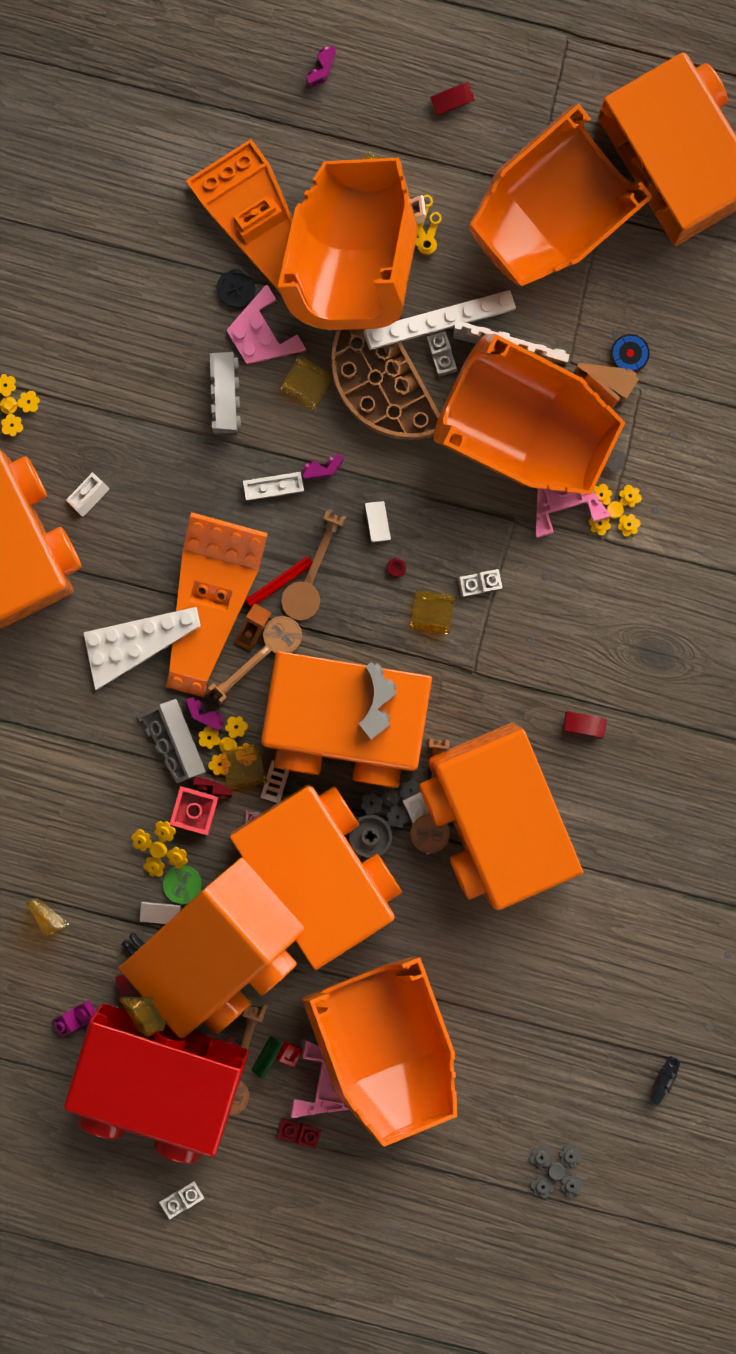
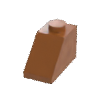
[234,604,272,652]

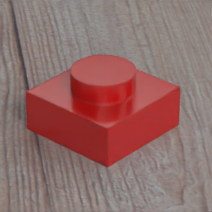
[276,1041,302,1067]

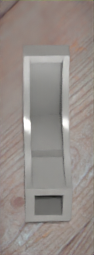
[359,662,397,740]

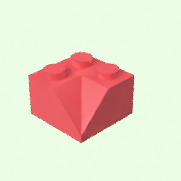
[170,786,219,835]

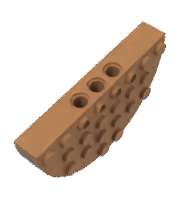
[331,329,440,440]

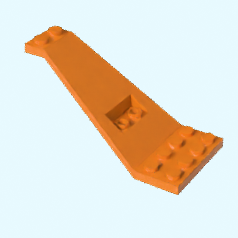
[186,139,293,294]
[166,513,268,697]

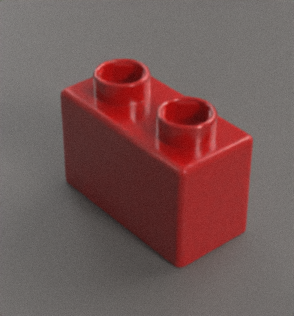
[64,1003,249,1164]

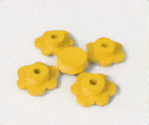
[0,374,40,436]
[589,484,642,537]
[199,716,258,775]
[131,821,188,877]

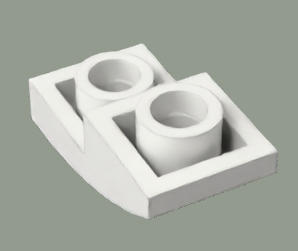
[427,331,457,377]
[458,569,502,597]
[159,1181,204,1220]

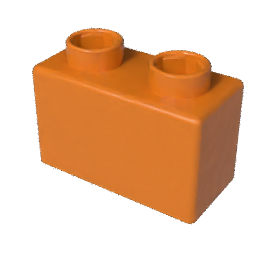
[598,53,736,246]
[0,450,82,630]
[261,651,432,788]
[419,722,583,910]
[230,784,402,970]
[118,858,304,1038]

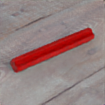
[246,557,312,608]

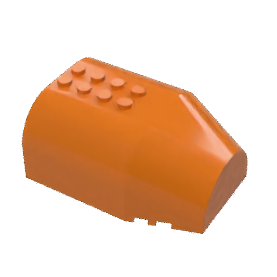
[468,103,653,286]
[278,158,418,330]
[434,334,625,495]
[302,957,457,1147]

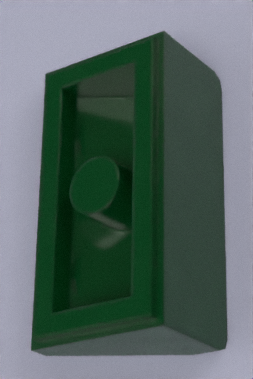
[252,1036,283,1079]

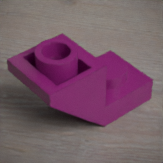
[306,46,336,88]
[301,453,344,480]
[186,697,224,730]
[51,1000,96,1037]

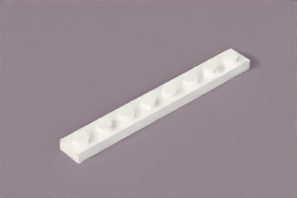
[364,290,516,350]

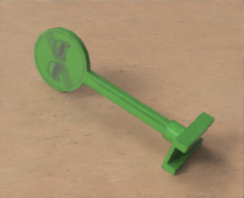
[163,865,203,904]

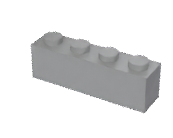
[210,352,241,434]
[136,699,206,783]

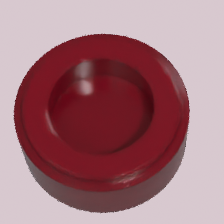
[387,558,406,578]

